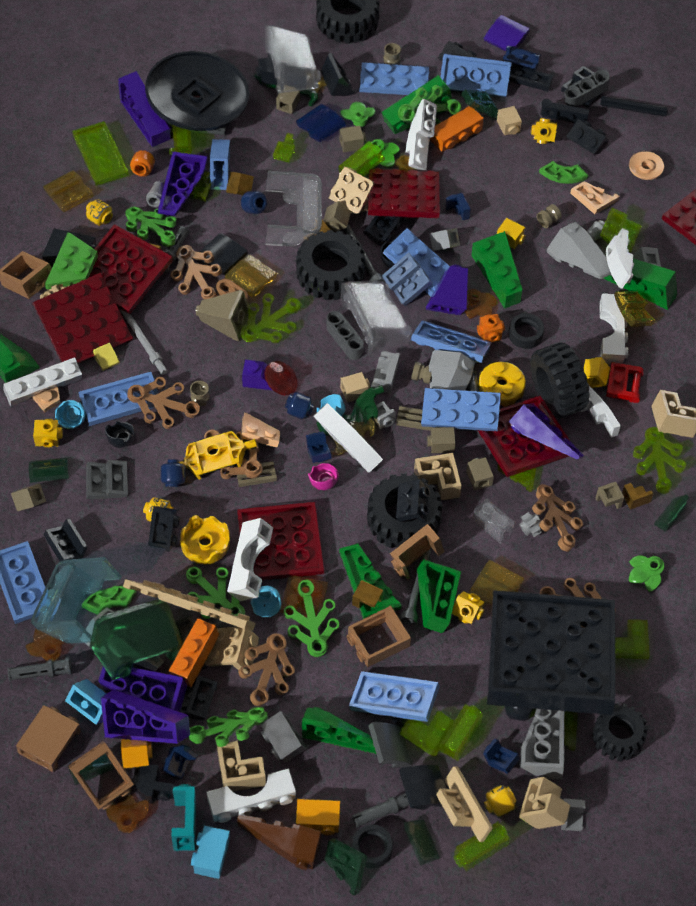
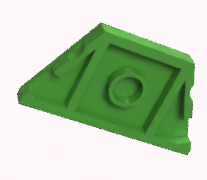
[45,233,98,289]

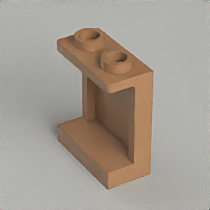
[390,524,445,580]
[16,705,81,772]

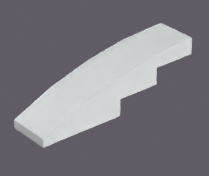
[581,386,621,438]
[313,403,383,473]

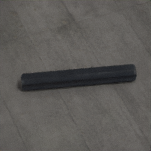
[600,96,668,117]

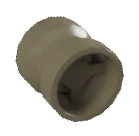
[384,43,401,65]
[537,204,562,228]
[412,361,432,384]
[190,381,210,406]

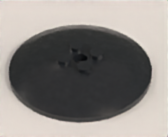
[145,51,249,131]

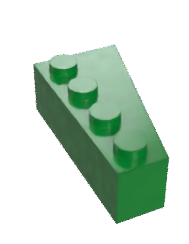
[382,75,453,134]
[471,231,523,309]
[604,258,677,310]

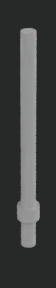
[118,308,168,375]

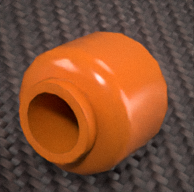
[130,150,155,177]

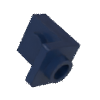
[445,193,470,220]

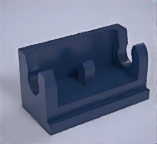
[503,46,541,71]

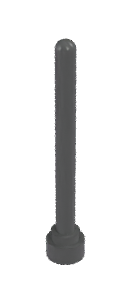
[344,223,386,289]
[400,548,432,626]

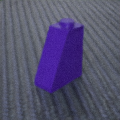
[426,265,468,315]

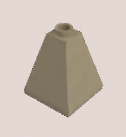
[196,290,251,341]

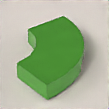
[539,161,588,184]
[82,586,137,615]

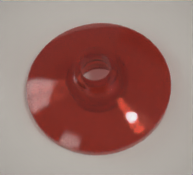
[265,361,297,396]

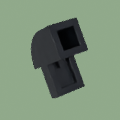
[135,764,176,804]

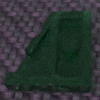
[461,89,498,120]
[325,838,367,895]

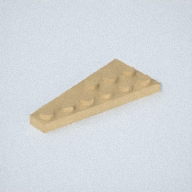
[123,579,256,631]

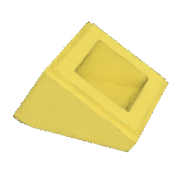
[93,343,119,371]

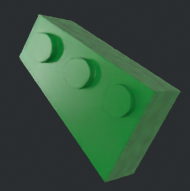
[417,559,461,633]

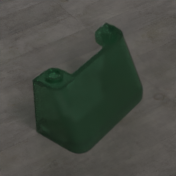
[90,599,184,680]

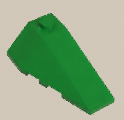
[0,334,40,383]
[302,707,376,754]

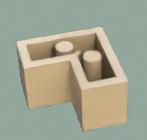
[651,390,696,438]
[414,453,461,500]
[217,741,266,791]
[519,777,570,829]

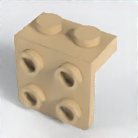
[329,166,374,214]
[205,627,259,674]

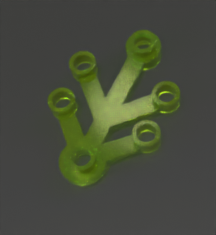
[241,293,301,343]
[633,427,686,494]

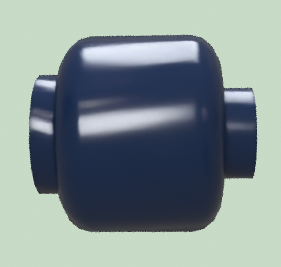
[241,191,267,214]
[285,392,314,419]
[161,459,186,487]

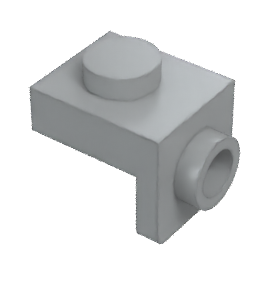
[372,401,396,430]

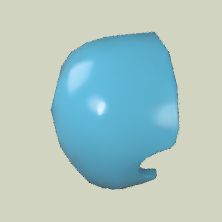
[317,394,345,417]
[55,400,86,429]
[251,586,281,617]

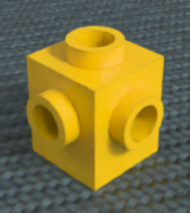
[531,118,557,144]
[33,419,63,448]
[452,591,485,624]

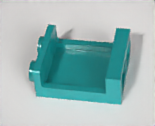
[171,784,196,851]

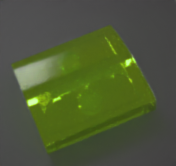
[600,207,642,253]

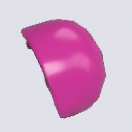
[308,463,339,490]

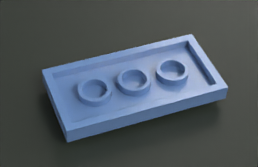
[441,54,511,97]
[360,62,429,95]
[383,228,450,296]
[411,320,492,363]
[79,372,159,426]
[421,388,501,432]
[0,541,54,624]
[349,671,440,722]

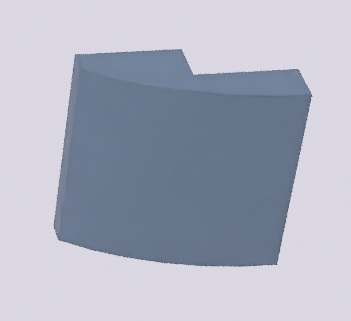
[382,253,432,306]

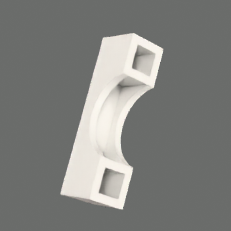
[600,293,628,364]
[3,357,82,406]
[227,518,273,601]
[207,769,296,823]

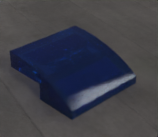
[296,104,346,142]

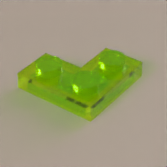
[615,619,650,659]
[399,710,456,757]

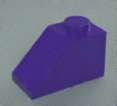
[242,360,282,391]

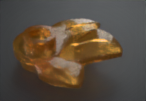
[465,289,498,319]
[25,626,65,661]
[106,793,149,833]

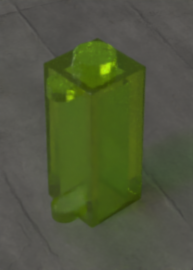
[167,122,192,155]
[338,141,385,176]
[440,704,483,761]
[454,821,510,871]

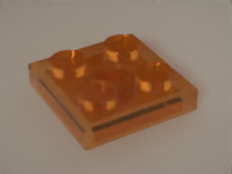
[281,575,328,618]

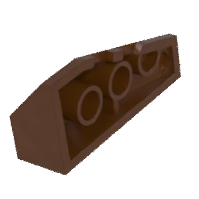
[237,815,321,870]

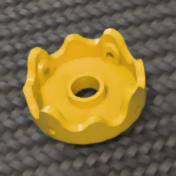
[478,362,526,407]
[180,515,230,565]

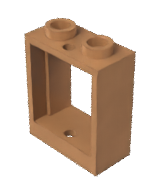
[0,251,52,299]
[347,606,411,667]
[68,741,134,810]

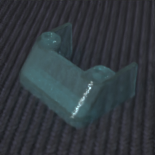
[31,557,122,644]

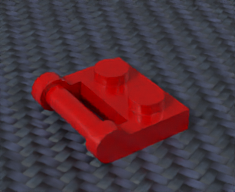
[606,362,644,403]

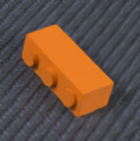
[429,105,484,152]
[169,618,219,688]

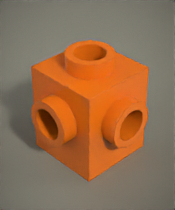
[477,314,505,342]

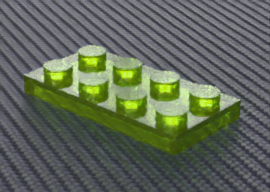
[72,121,129,186]

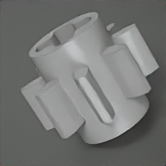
[519,512,542,537]

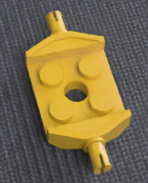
[179,431,257,480]

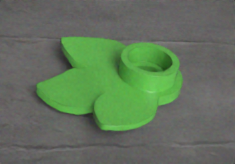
[341,102,375,127]
[367,139,400,168]
[629,555,664,592]

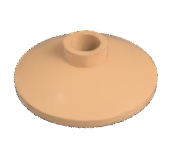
[629,151,664,180]

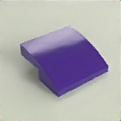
[484,15,530,51]

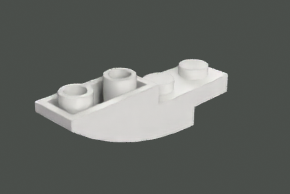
[406,99,437,171]
[606,228,634,288]

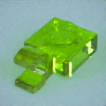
[273,133,295,163]
[189,171,211,201]

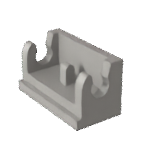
[371,351,400,393]

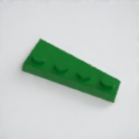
[339,544,402,619]

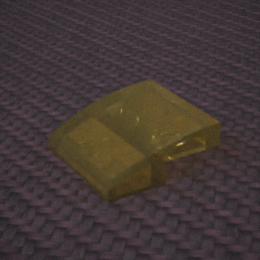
[43,170,94,212]
[225,255,277,297]
[614,291,656,327]
[469,559,524,605]

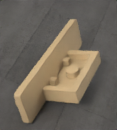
[436,766,492,842]

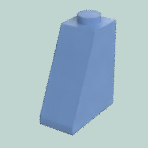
[210,139,230,190]

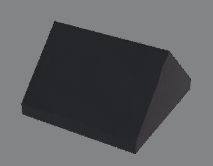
[321,53,355,96]

